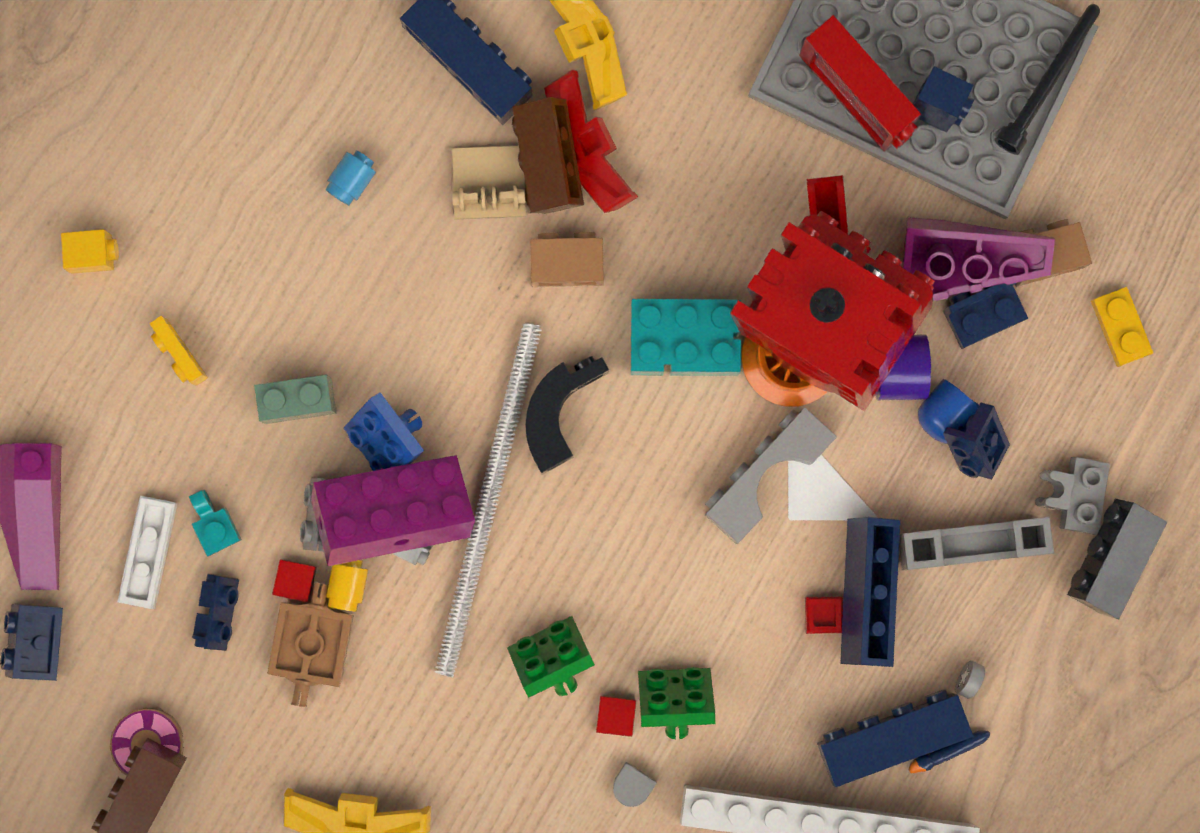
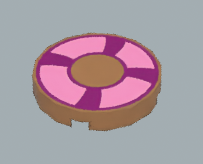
[110,708,184,775]

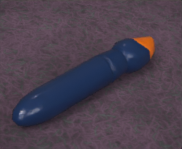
[909,730,990,773]

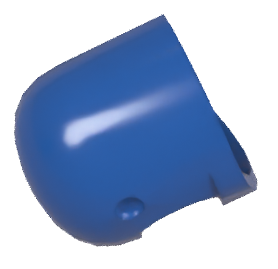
[918,379,979,444]

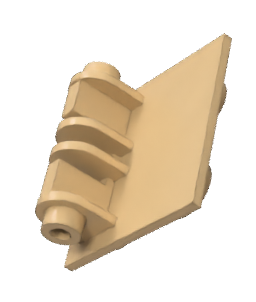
[452,146,526,220]

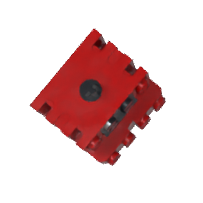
[730,211,935,412]

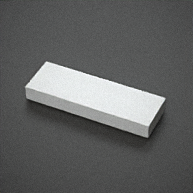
[117,496,178,609]

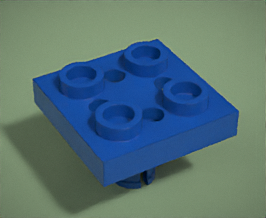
[343,392,424,471]

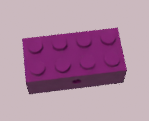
[311,455,475,566]

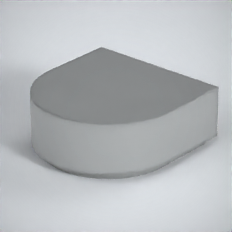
[613,762,657,807]

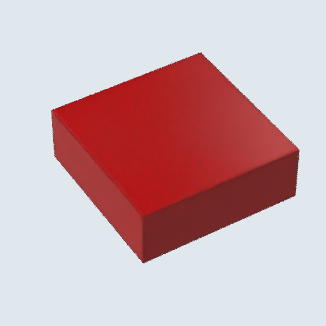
[272,559,317,602]
[805,597,843,634]
[596,696,637,737]

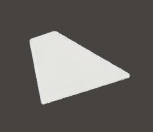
[788,455,877,521]

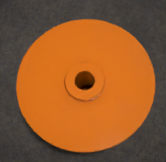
[741,337,827,407]

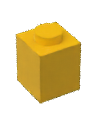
[61,229,119,274]

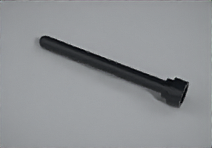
[995,4,1100,155]

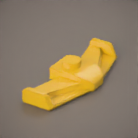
[549,0,627,111]
[284,788,431,833]

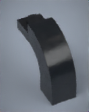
[525,356,609,475]

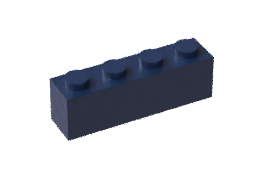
[399,0,533,125]
[840,517,900,667]
[817,690,974,787]

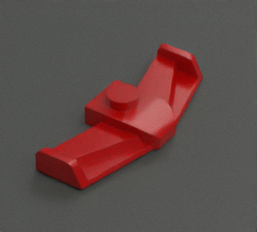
[544,70,638,213]

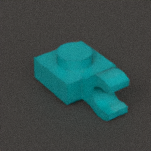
[189,490,242,557]

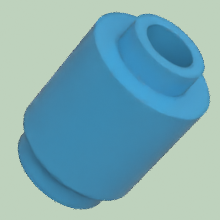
[325,150,376,206]

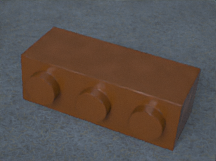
[512,97,584,214]
[91,738,187,833]

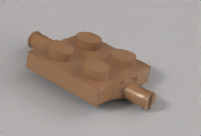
[267,582,354,707]

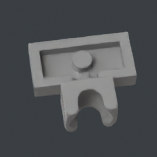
[1035,457,1110,535]

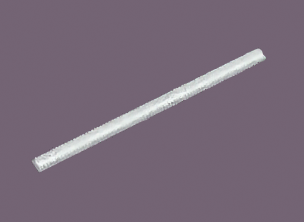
[434,323,542,678]

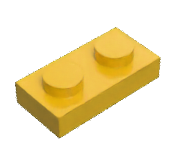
[1091,287,1153,367]
[149,315,208,386]

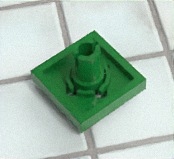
[507,616,595,698]
[638,667,716,739]

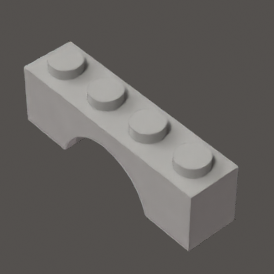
[705,408,837,544]
[899,517,1054,570]

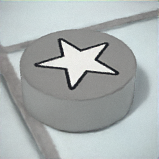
[955,660,985,699]

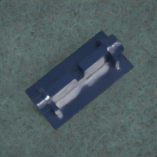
[192,574,239,651]

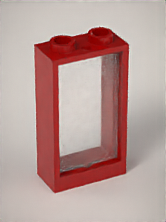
[799,15,921,152]

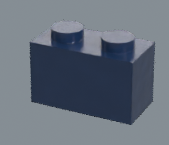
[913,66,975,133]

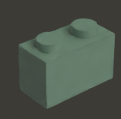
[254,375,337,424]

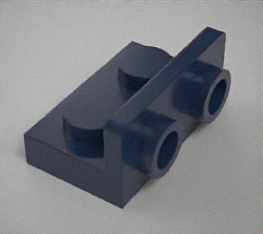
[943,283,1028,349]
[943,402,1010,480]
[0,604,63,681]

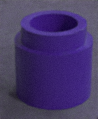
[875,334,931,401]

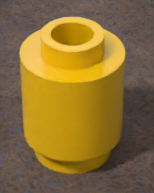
[326,560,368,612]

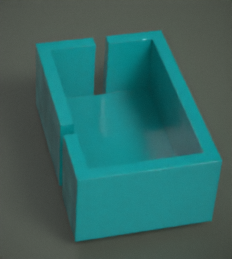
[631,299,741,376]

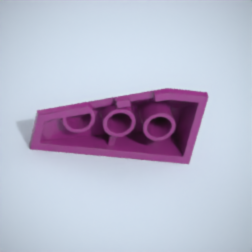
[903,217,1055,301]

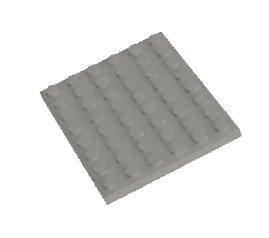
[748,0,1099,220]

